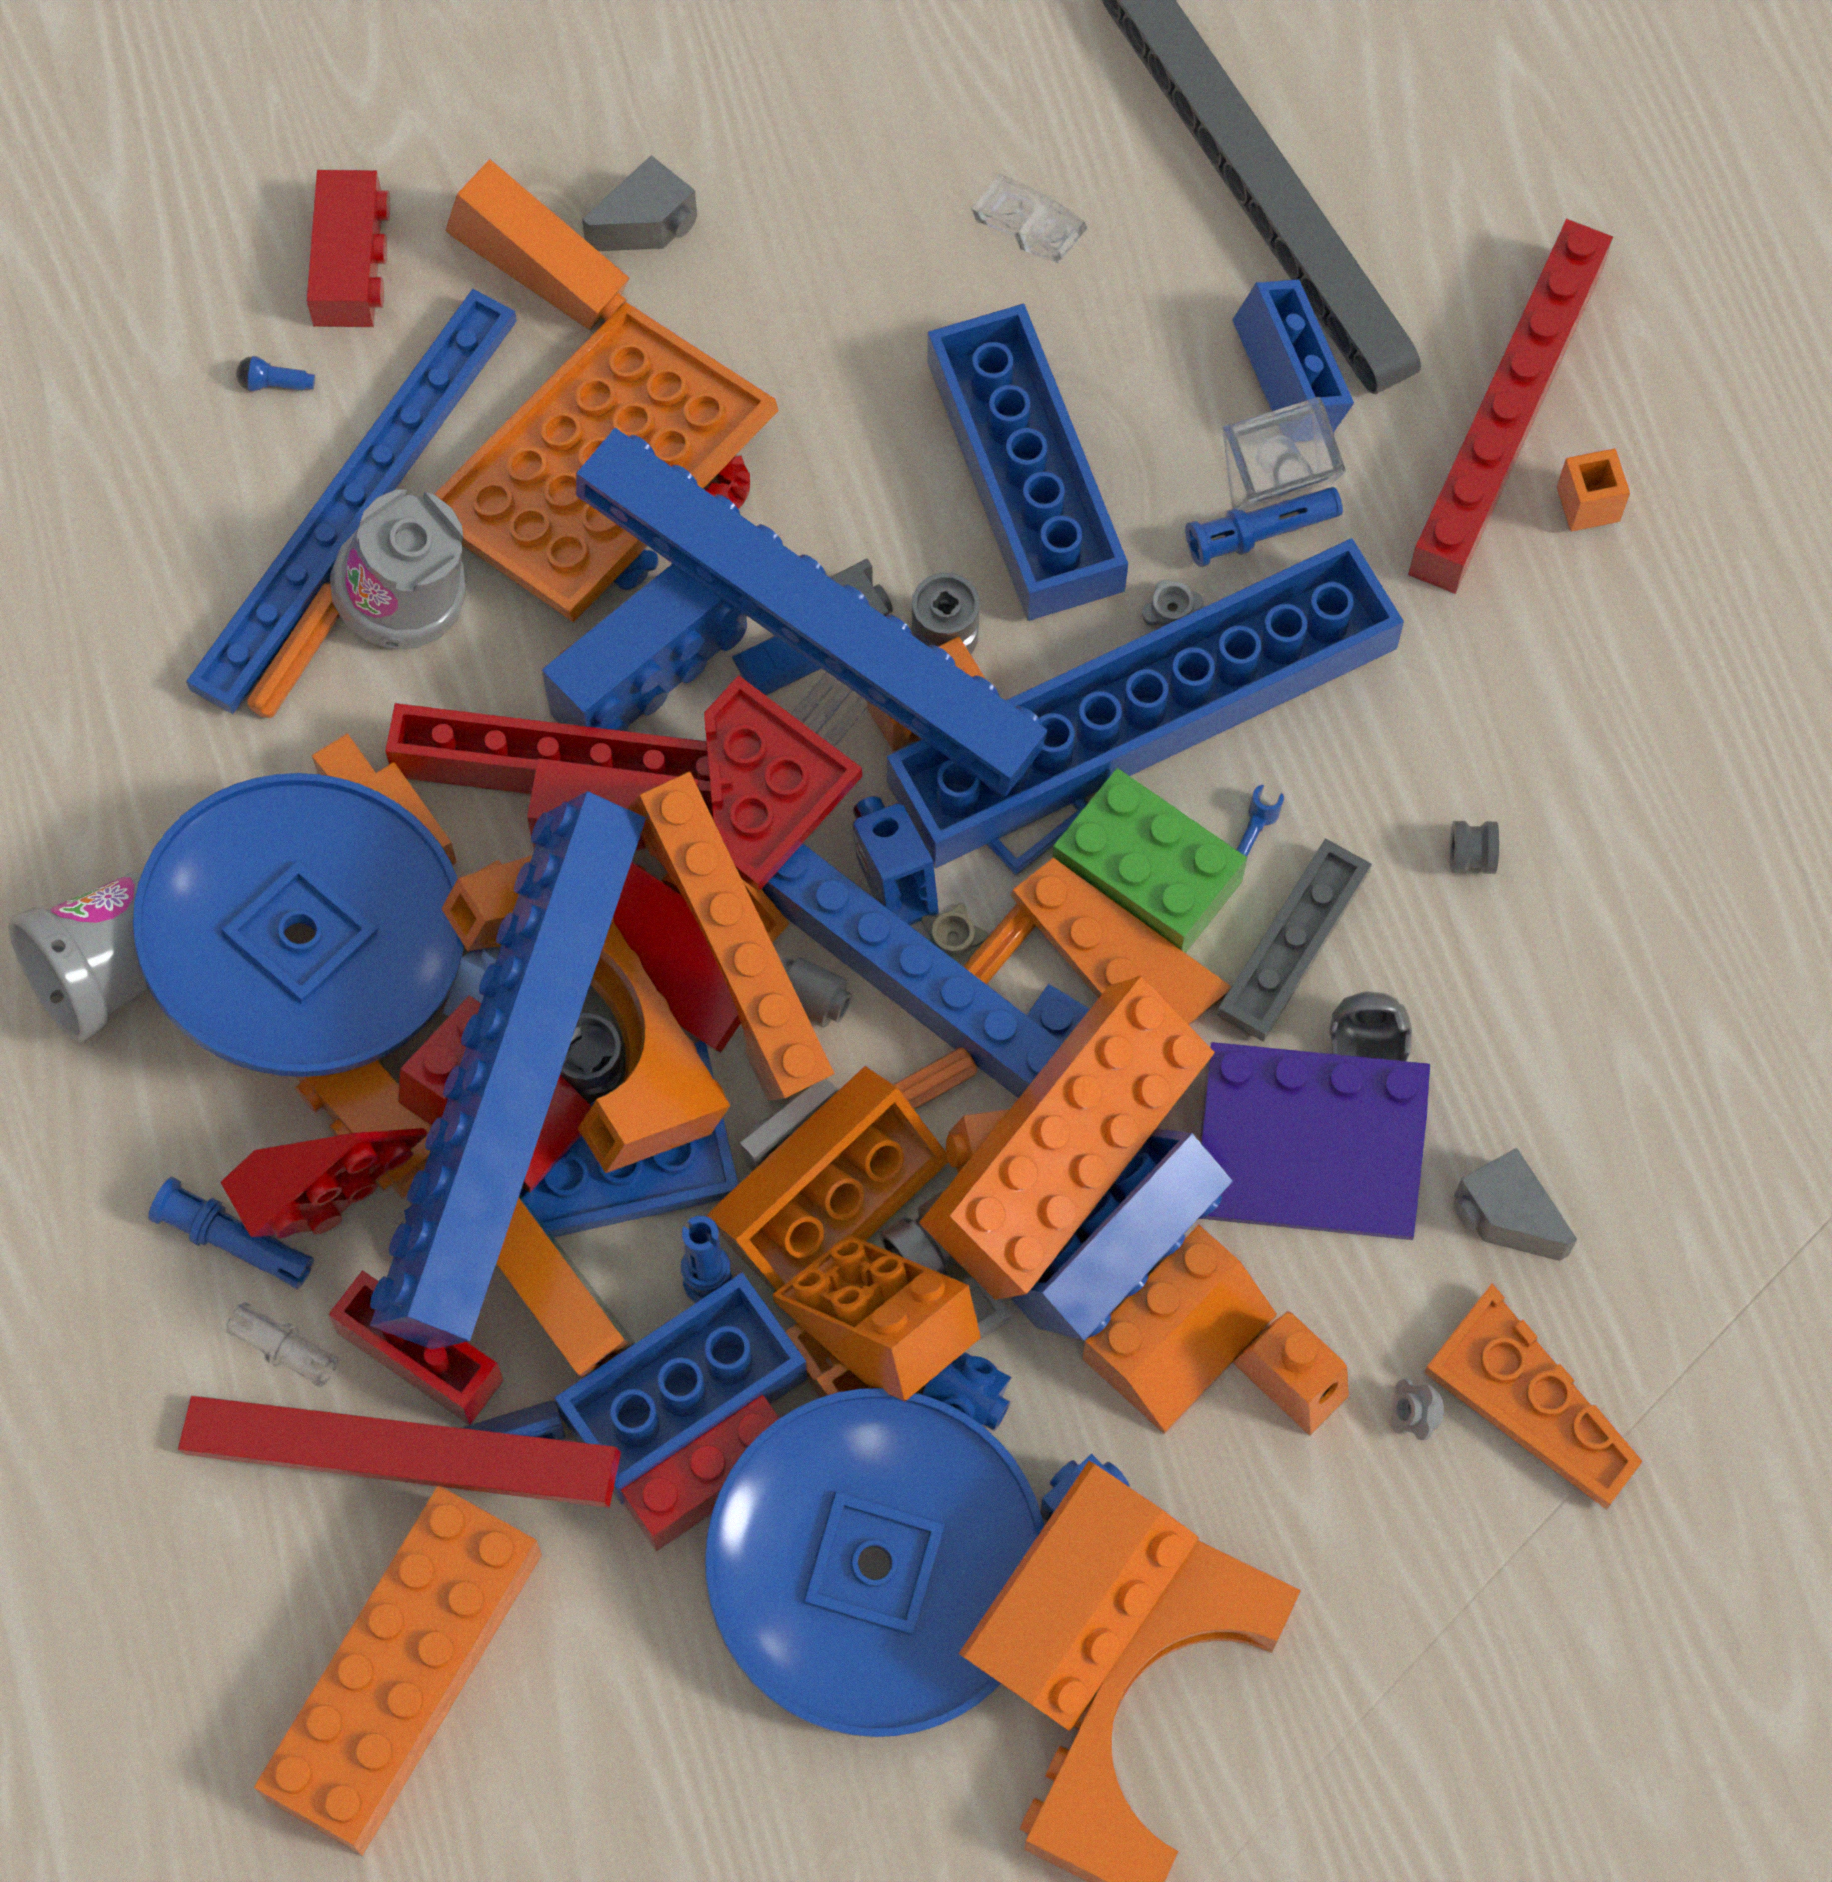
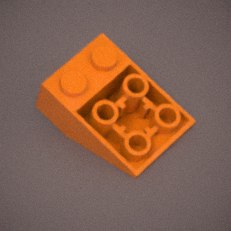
[772,1234,981,1402]

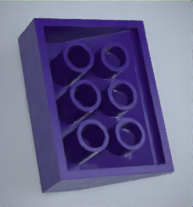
[1198,1042,1430,1240]

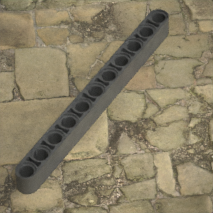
[1102,0,1421,394]

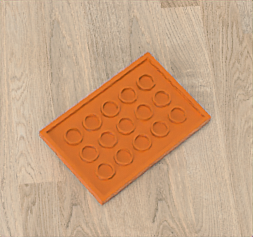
[434,302,779,623]

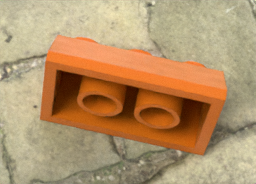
[1082,1224,1277,1434]

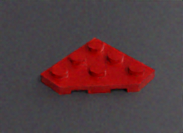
[704,675,863,892]

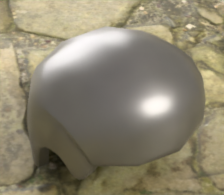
[1329,991,1412,1061]

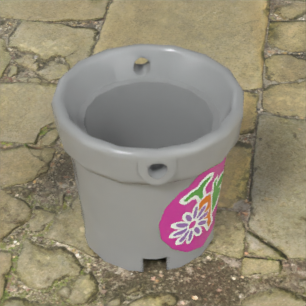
[330,489,466,649]
[8,871,148,1043]

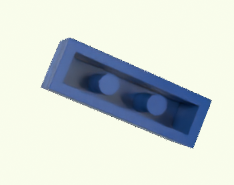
[1232,279,1354,443]

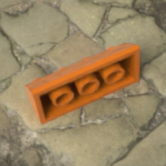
[705,1066,948,1293]
[958,1461,1199,1731]

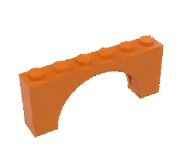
[627,772,835,1101]
[441,855,731,1173]
[1019,1540,1301,1882]

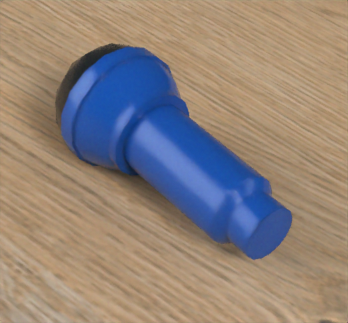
[236,356,315,392]

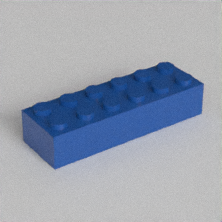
[927,303,1128,621]

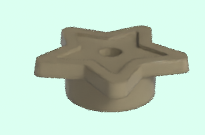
[921,903,989,966]

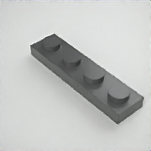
[1217,838,1372,1042]

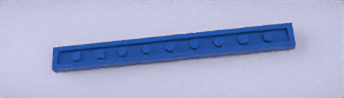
[186,289,517,714]

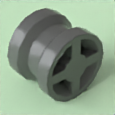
[1450,821,1499,874]

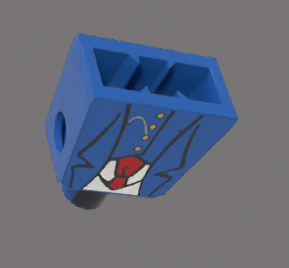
[852,796,939,925]

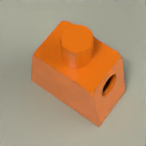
[1233,1311,1349,1436]

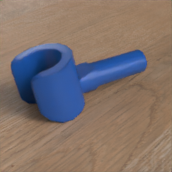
[1236,785,1284,857]

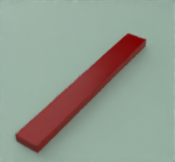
[178,1396,621,1508]

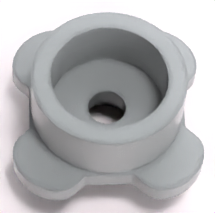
[1142,580,1203,626]
[1392,1379,1444,1440]

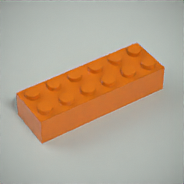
[919,976,1215,1300]
[254,1485,542,1856]

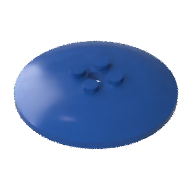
[133,773,464,1077]
[705,1388,1044,1737]

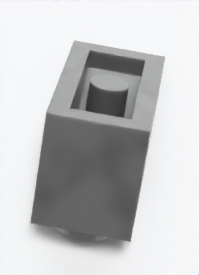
[582,155,697,251]
[1454,1148,1577,1261]

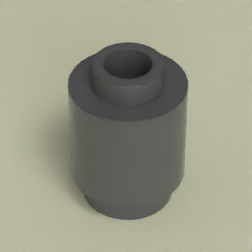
[781,957,852,1028]

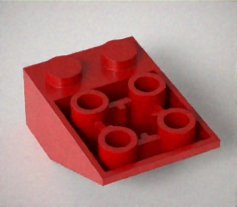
[220,1128,428,1238]

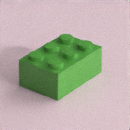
[1052,768,1247,953]

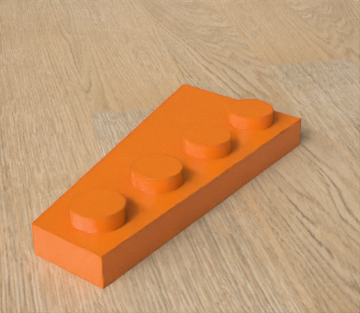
[1010,858,1231,1025]
[1424,1283,1643,1510]

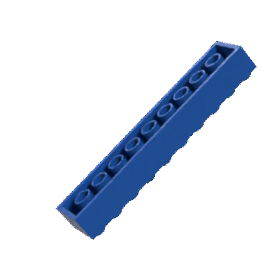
[887,538,1404,869]
[370,791,646,1349]

